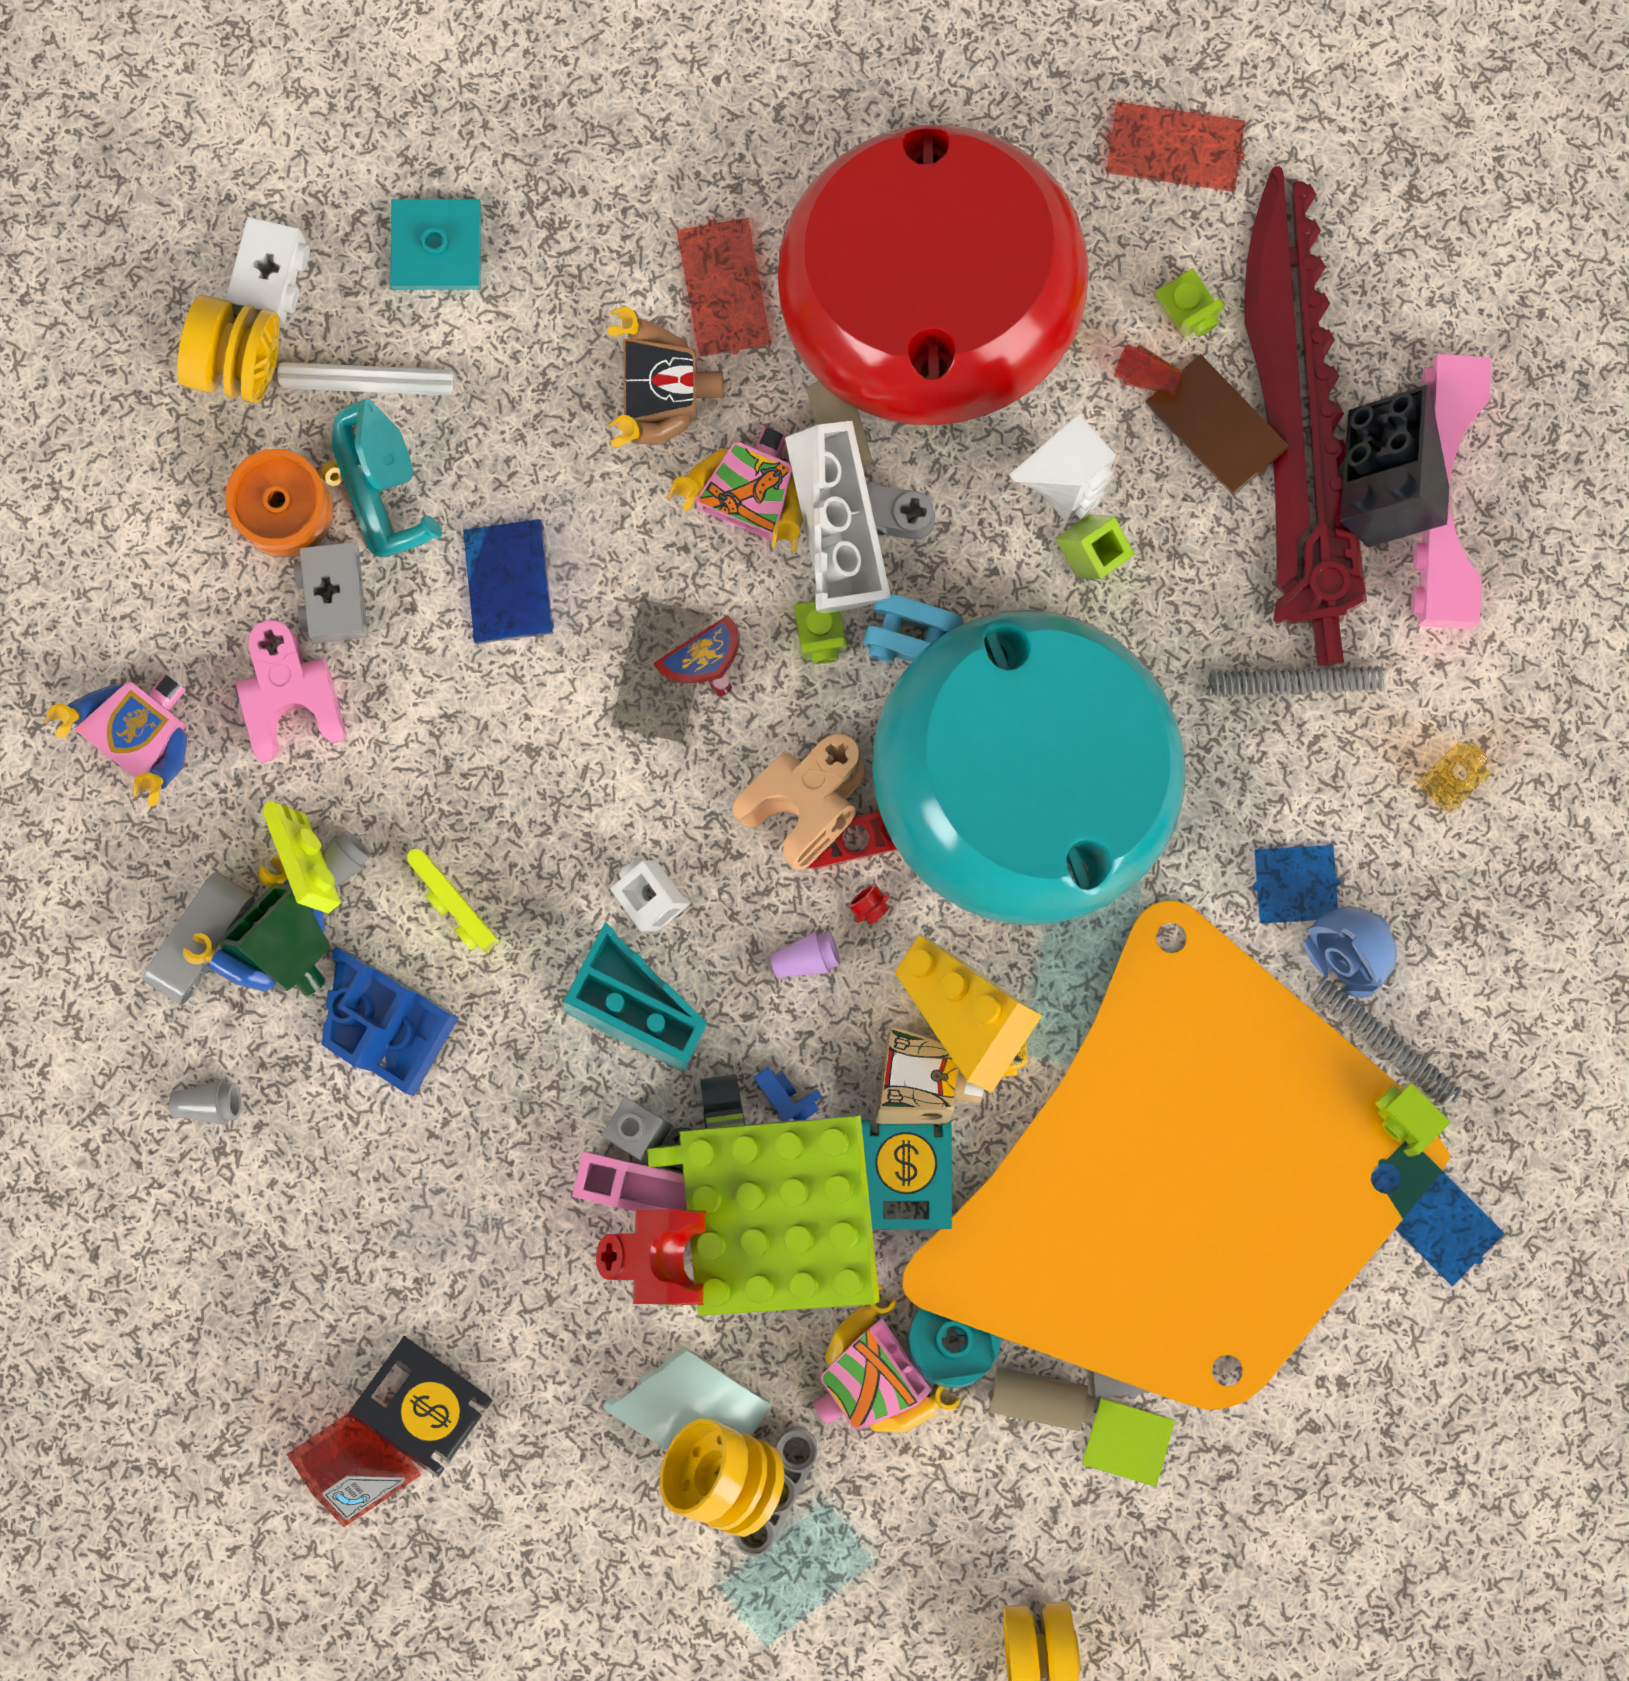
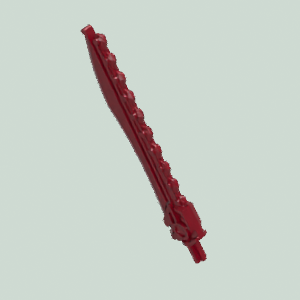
[1244,166,1367,666]

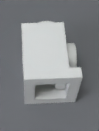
[610,859,691,932]

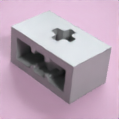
[294,542,369,644]

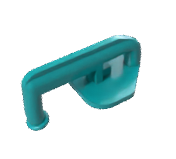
[332,398,442,558]

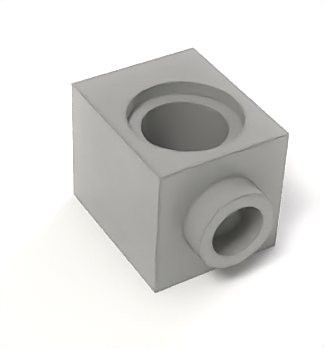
[601,1097,673,1164]

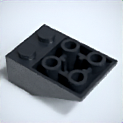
[1340,385,1449,548]

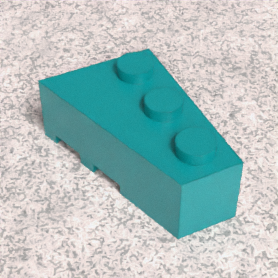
[563,922,707,1073]

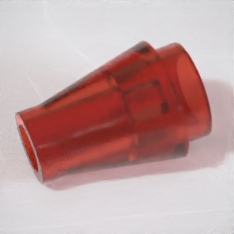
[1114,343,1184,396]

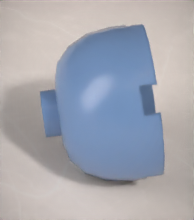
[1304,906,1397,998]

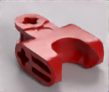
[596,1209,706,1305]

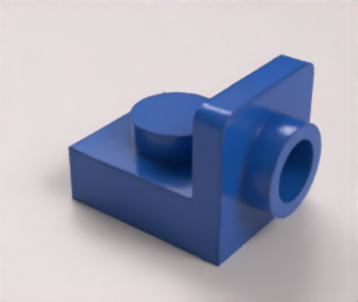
[754,1067,823,1122]

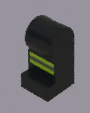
[700,1074,745,1128]

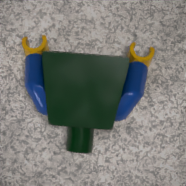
[183,856,329,996]

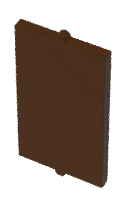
[1145,354,1289,495]

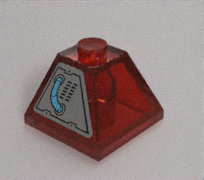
[286,1414,421,1527]

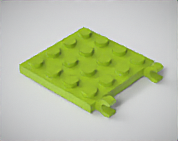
[647,1115,880,1316]

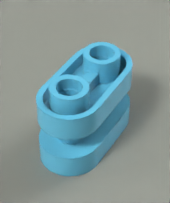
[862,593,964,663]

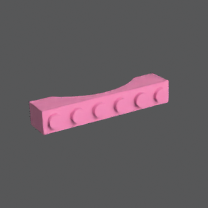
[1411,354,1491,629]
[572,1151,687,1211]

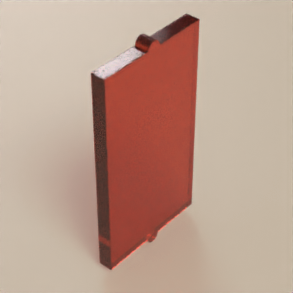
[1106,102,1245,192]
[677,218,771,357]

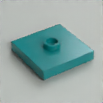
[390,199,481,290]

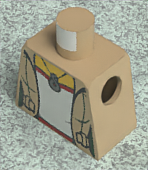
[875,1027,984,1124]

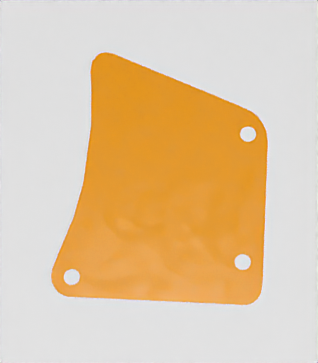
[902,900,1450,1410]

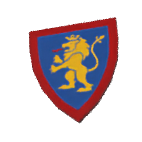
[653,615,740,697]

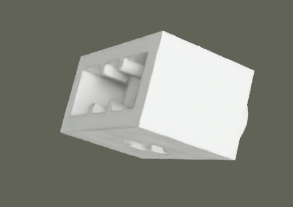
[226,217,310,325]

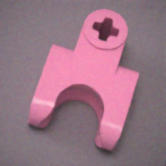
[236,620,346,763]

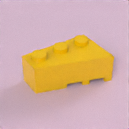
[894,934,1042,1093]

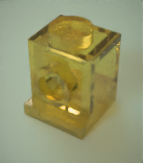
[1416,741,1492,814]

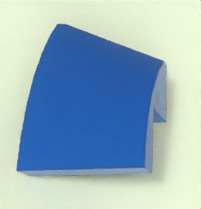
[321,946,459,1096]

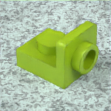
[1155,268,1225,339]
[794,601,847,664]

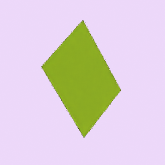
[1082,1398,1176,1487]

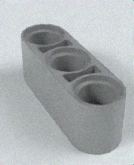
[142,871,255,1006]
[733,1427,818,1556]

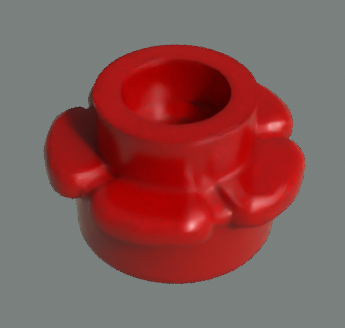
[848,883,890,925]

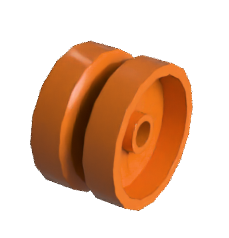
[226,449,333,558]

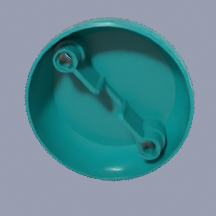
[872,610,1185,926]

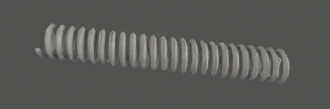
[1208,665,1384,697]
[1311,976,1462,1105]

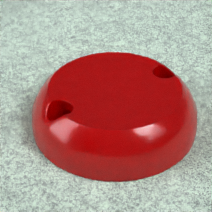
[778,125,1089,425]

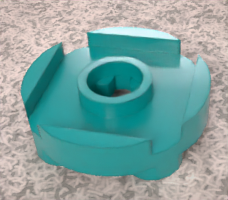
[907,1309,1000,1388]

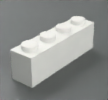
[1009,414,1116,522]
[785,421,891,614]

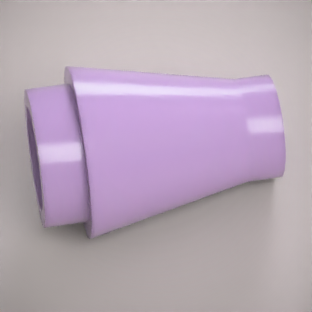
[770,930,840,979]

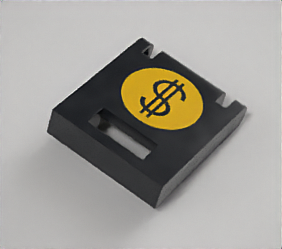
[348,1336,493,1478]

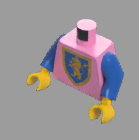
[44,674,187,806]

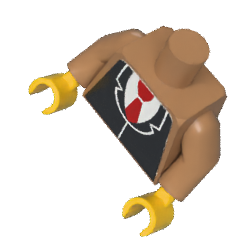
[607,307,723,448]

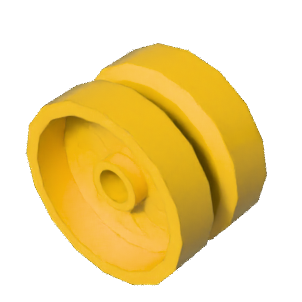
[1003,1601,1080,1681]

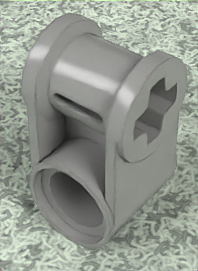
[866,482,935,539]

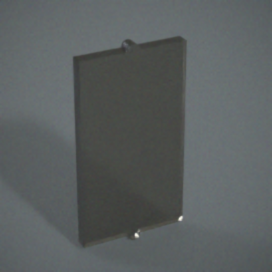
[611,599,713,743]

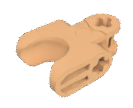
[733,734,866,870]

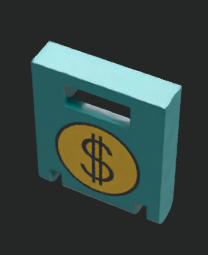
[861,1119,952,1231]

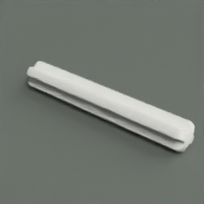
[277,362,454,396]

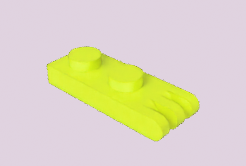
[263,800,341,914]
[407,849,500,953]

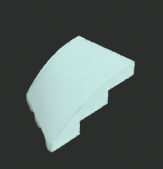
[603,1347,772,1450]

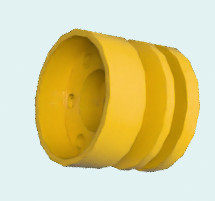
[177,294,280,404]
[660,1418,784,1537]

